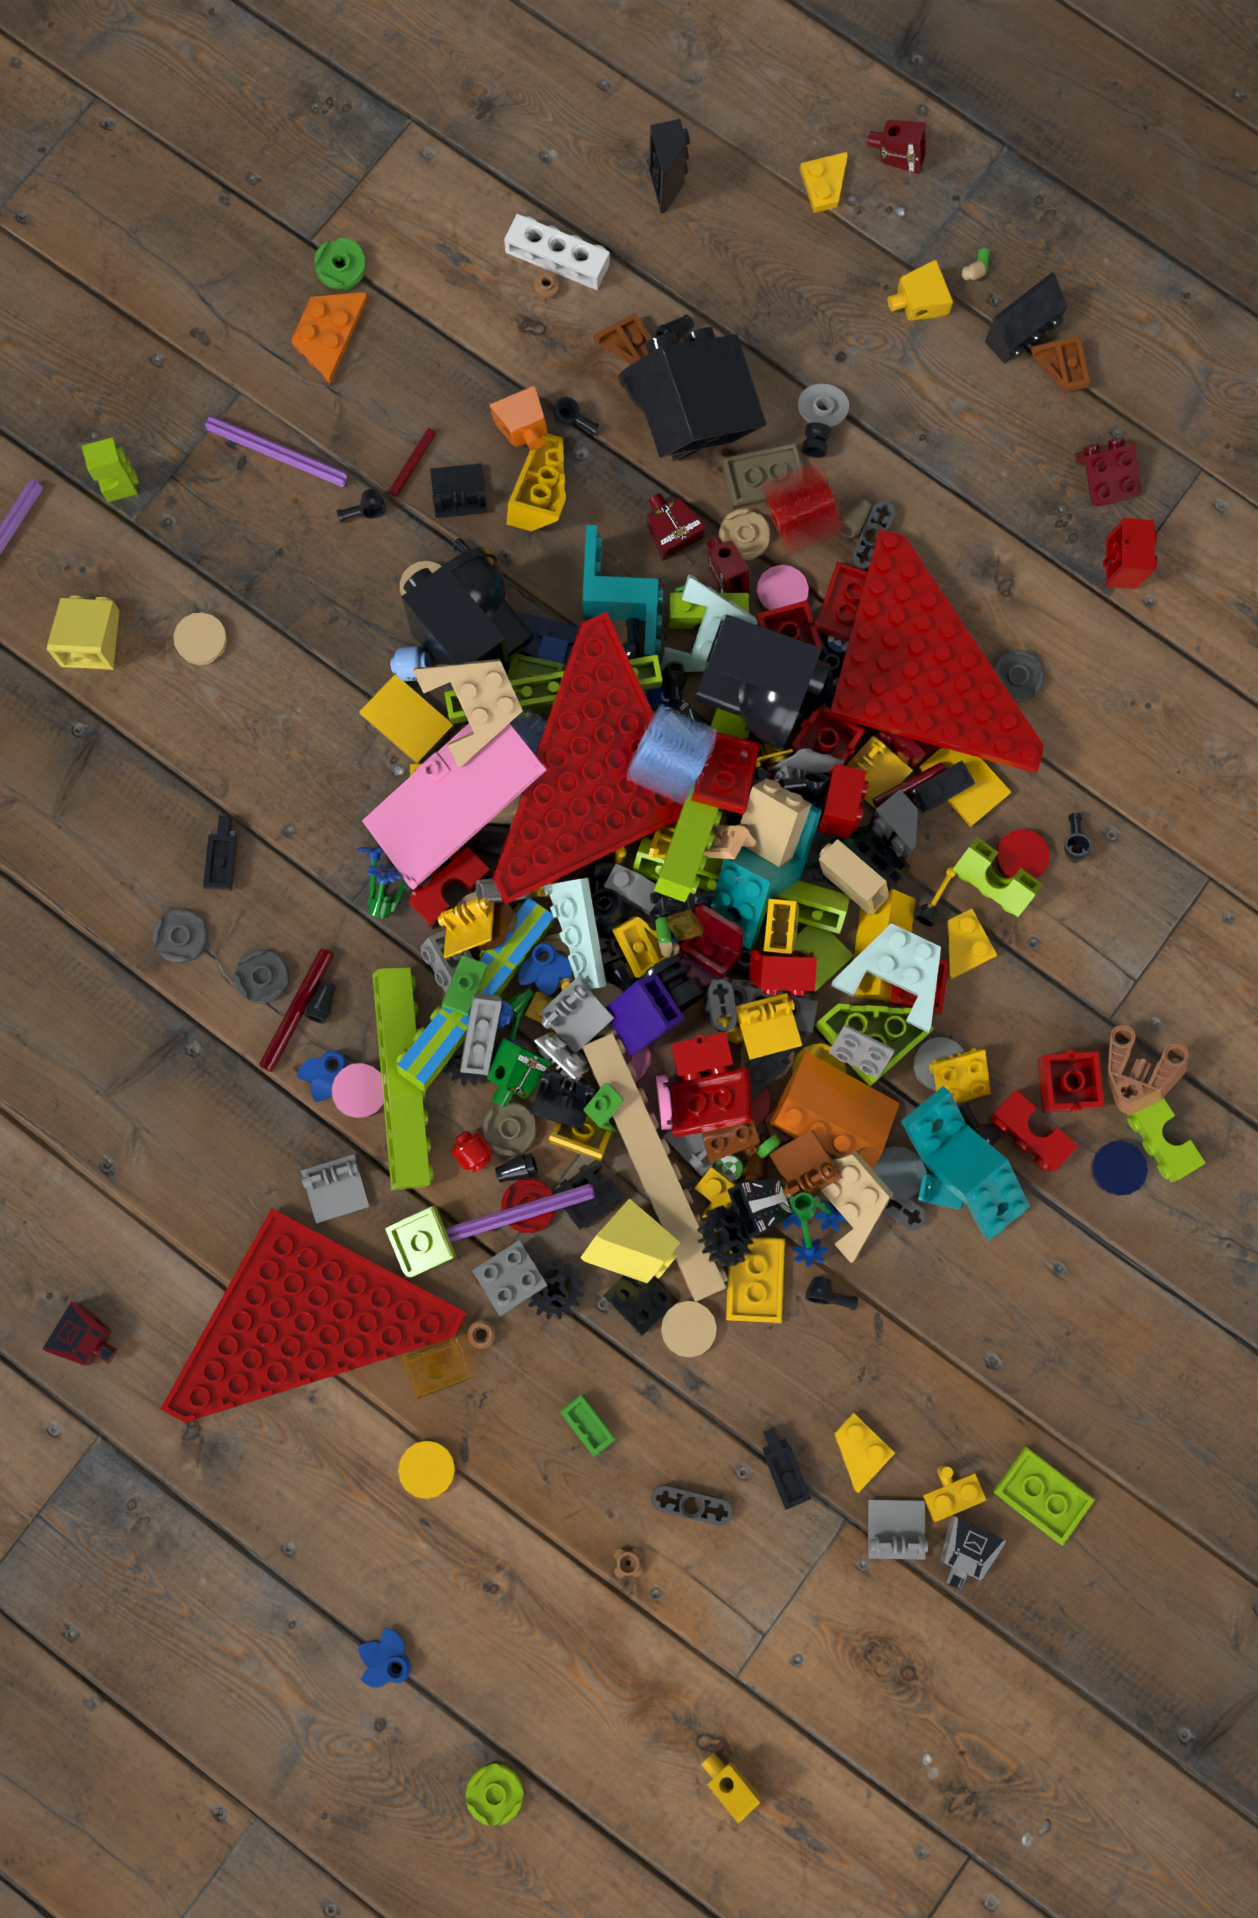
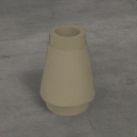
[837,499,872,538]

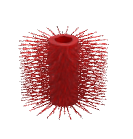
[761,460,844,555]

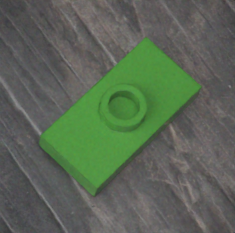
[442,955,488,1016]
[559,1394,616,1457]

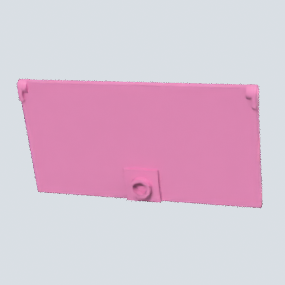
[362,723,547,890]

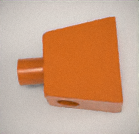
[490,386,548,450]

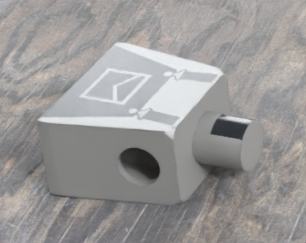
[940,1515,1006,1590]

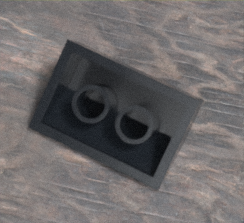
[649,119,690,214]
[985,272,1067,364]

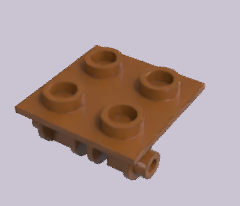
[701,1115,760,1163]
[769,1129,842,1199]

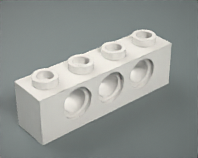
[504,214,610,290]

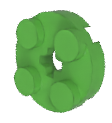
[314,238,366,291]

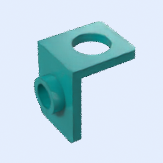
[918,1173,963,1210]

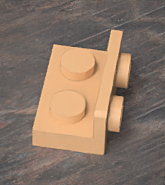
[703,824,756,859]

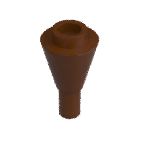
[741,1134,770,1182]

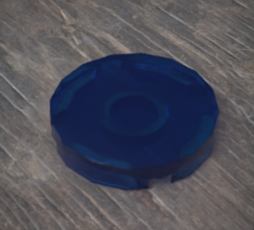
[1091,1141,1148,1196]

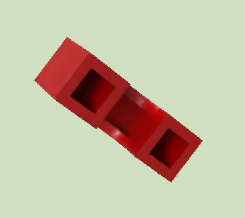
[408,847,491,930]
[990,1090,1078,1172]

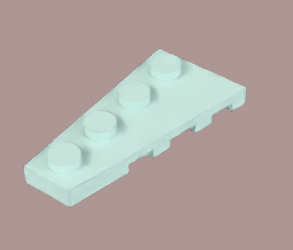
[543,878,606,989]

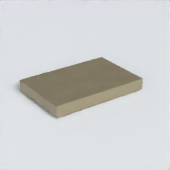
[721,443,806,509]

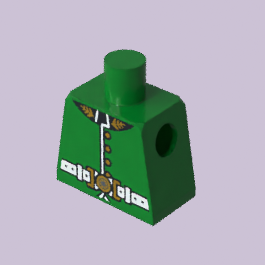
[487,1038,551,1107]

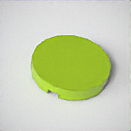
[466,1763,524,1825]

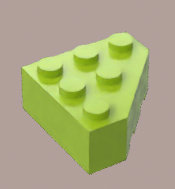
[815,1004,934,1086]

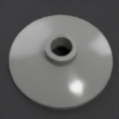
[798,384,849,427]

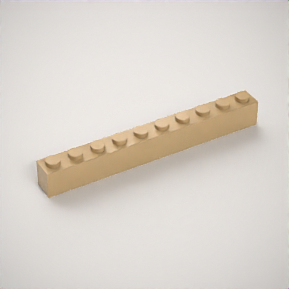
[582,1033,728,1302]

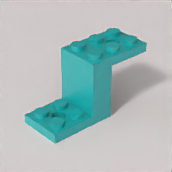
[583,525,663,664]
[711,805,822,949]
[901,1086,1030,1241]

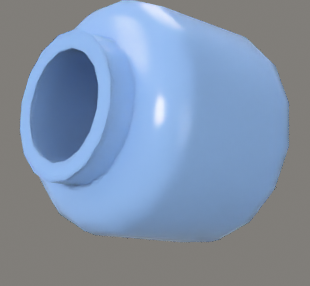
[390,646,432,682]

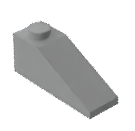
[604,863,685,930]

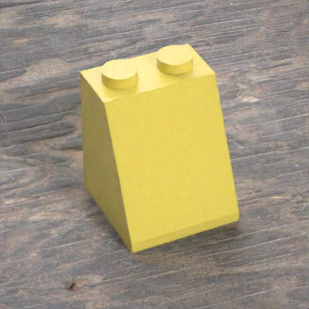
[47,595,119,670]
[581,1199,681,1283]

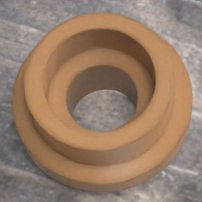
[534,273,559,299]
[467,1320,496,1349]

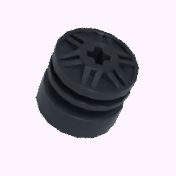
[635,953,707,1012]

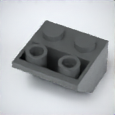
[869,789,918,861]

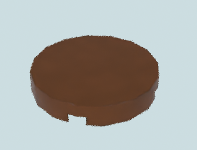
[476,902,518,951]

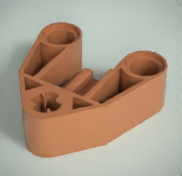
[1107,1025,1189,1114]

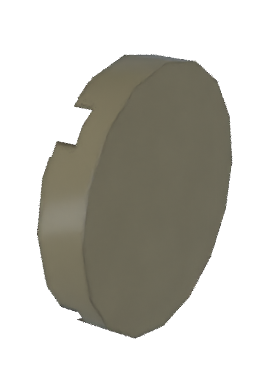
[482,1101,537,1157]

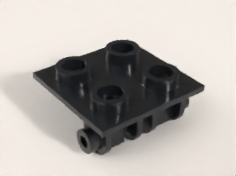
[430,463,487,518]
[650,887,716,918]
[529,1070,596,1130]
[603,1275,678,1336]

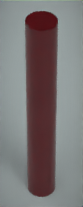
[388,428,436,497]
[872,762,946,808]

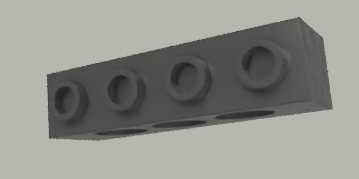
[702,976,818,1036]

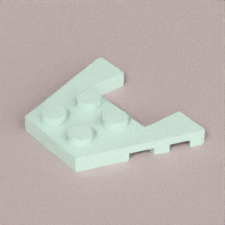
[659,574,757,672]
[831,923,941,1032]

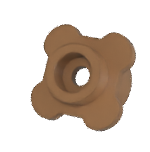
[614,1548,642,1578]

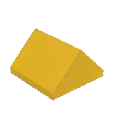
[549,1115,615,1162]

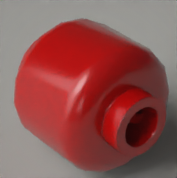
[451,1130,493,1173]

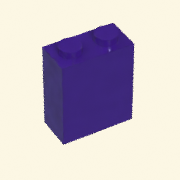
[605,972,685,1056]

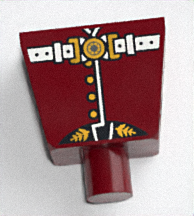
[867,120,926,174]
[647,493,706,561]
[707,537,750,595]

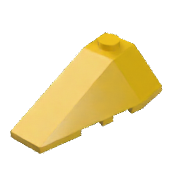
[506,433,566,531]

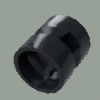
[591,889,629,939]

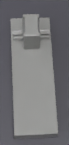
[460,993,502,1075]

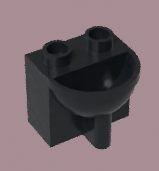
[618,327,767,462]
[401,547,535,674]
[694,614,830,752]

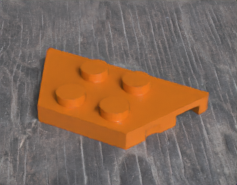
[291,292,368,383]

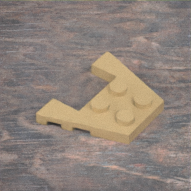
[413,659,523,767]
[780,1151,893,1263]

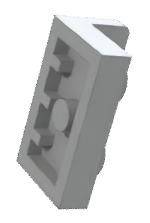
[420,930,473,993]

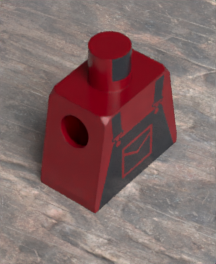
[43,1302,118,1366]

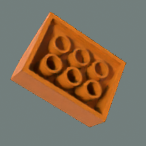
[767,1051,900,1170]

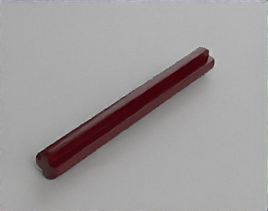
[259,948,334,1072]

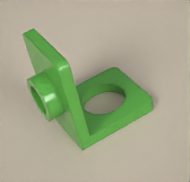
[584,1083,624,1132]

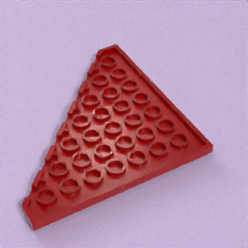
[829,529,1044,773]
[492,612,688,904]
[160,1208,467,1423]

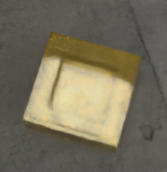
[666,909,704,942]

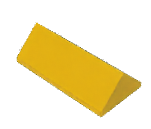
[848,889,916,1002]

